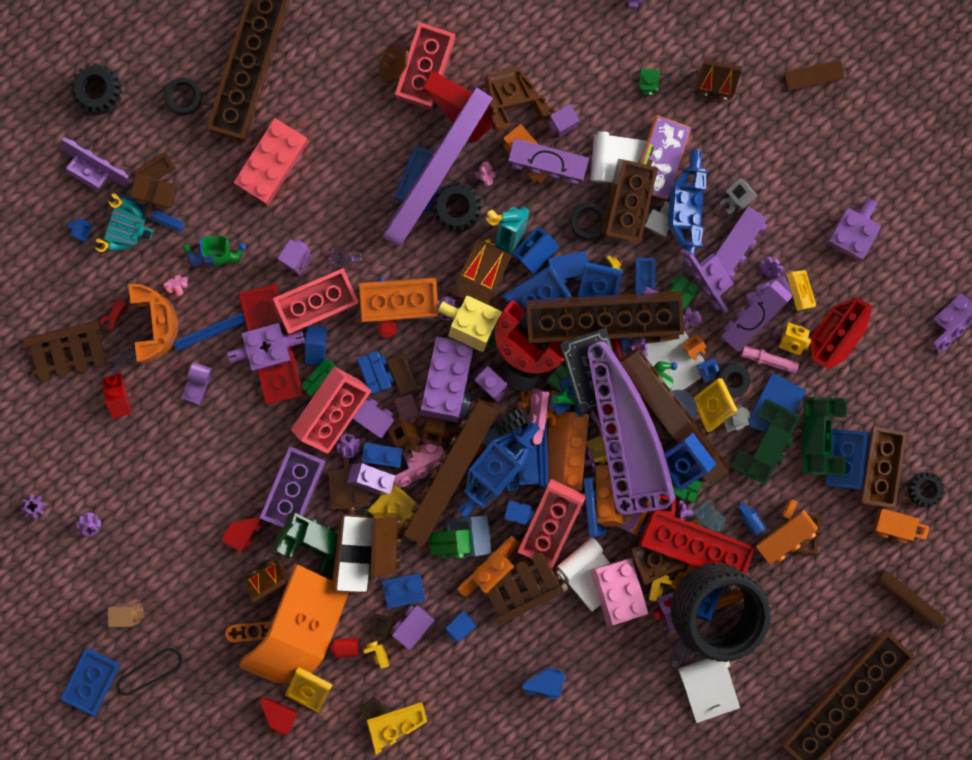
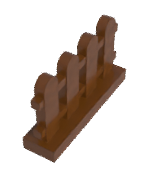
[23,320,109,381]
[482,552,568,626]

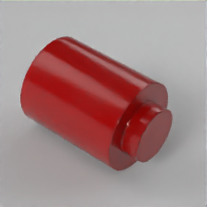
[377,320,397,339]
[331,637,359,659]

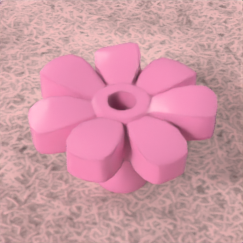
[475,161,495,186]
[164,275,188,296]

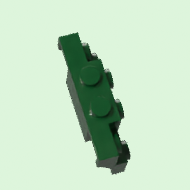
[801,397,848,476]
[731,398,801,485]
[273,513,338,578]

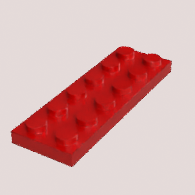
[239,284,304,405]
[638,510,756,574]

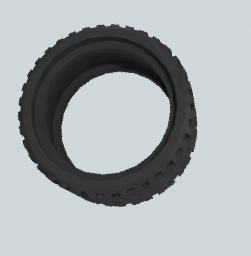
[670,562,771,662]

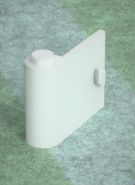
[590,132,647,183]
[556,537,610,612]
[678,658,740,723]

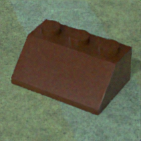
[371,512,402,576]

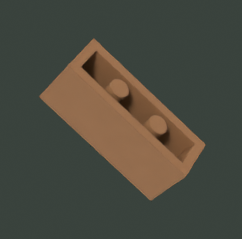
[108,603,144,627]

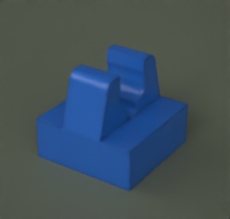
[67,217,93,242]
[696,358,719,383]

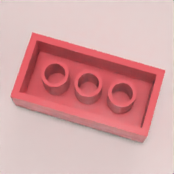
[395,22,456,110]
[234,118,309,205]
[271,268,359,336]
[291,367,371,454]
[518,479,585,569]

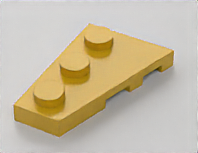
[367,702,427,755]

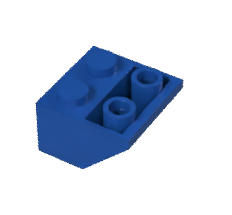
[521,667,565,699]

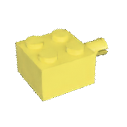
[438,296,502,352]

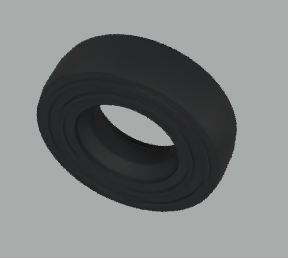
[716,363,750,398]

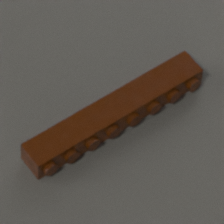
[619,347,729,485]
[402,398,499,546]

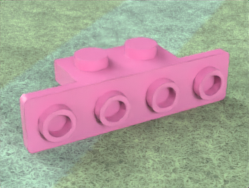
[394,443,447,488]

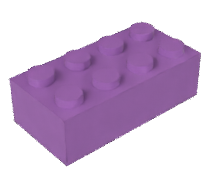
[420,336,474,423]
[260,446,327,528]

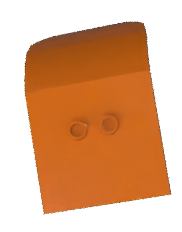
[239,564,349,684]

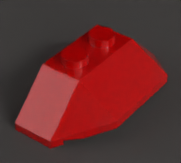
[811,297,872,369]

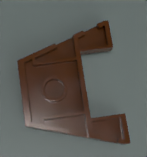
[484,68,556,131]

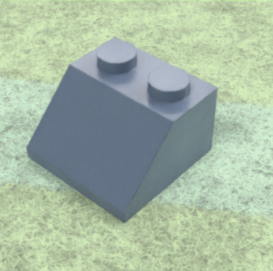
[444,515,491,558]

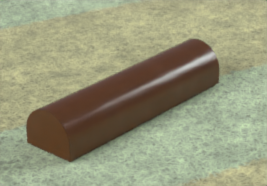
[875,569,946,630]

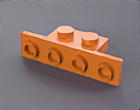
[457,536,521,597]

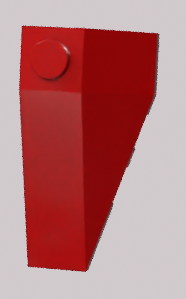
[423,70,492,142]

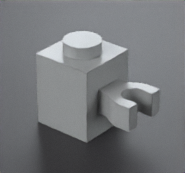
[720,178,758,214]
[644,201,669,238]
[722,403,750,432]

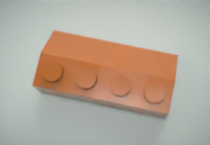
[547,411,589,491]

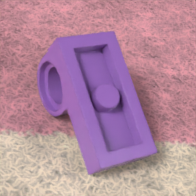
[181,362,214,405]

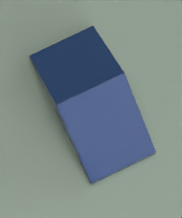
[305,326,327,365]

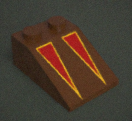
[694,60,742,101]
[451,238,513,305]
[245,559,290,603]

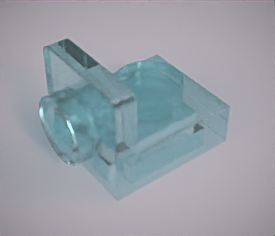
[693,501,727,532]

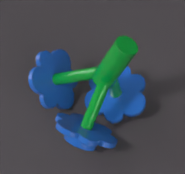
[550,376,584,416]

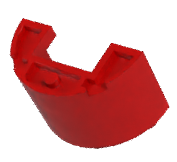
[495,299,564,373]

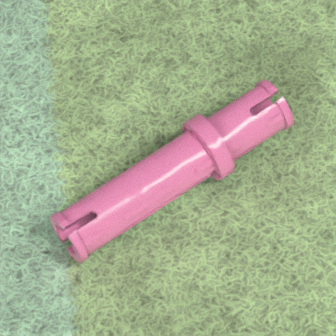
[741,345,799,374]

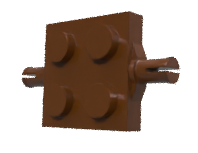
[328,457,370,515]

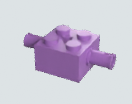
[227,323,305,372]

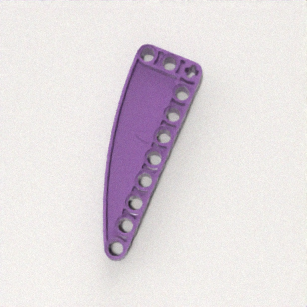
[383,87,493,247]
[588,341,675,514]

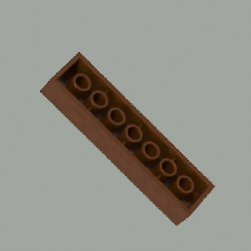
[206,0,290,143]
[526,291,684,343]
[780,630,916,760]

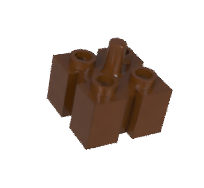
[130,174,178,218]

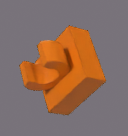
[681,334,706,361]

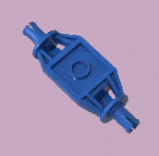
[668,150,708,266]
[457,421,541,518]

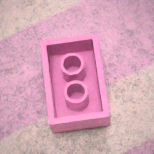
[590,558,648,625]

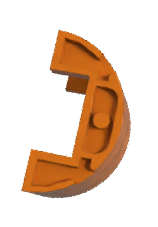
[128,284,178,364]

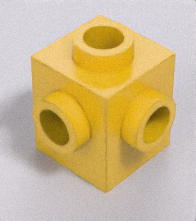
[779,322,811,355]

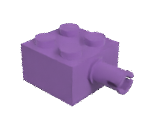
[826,198,881,262]

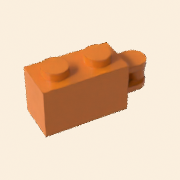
[873,508,929,543]

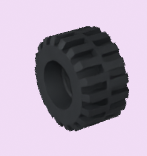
[71,63,122,115]
[433,182,481,232]

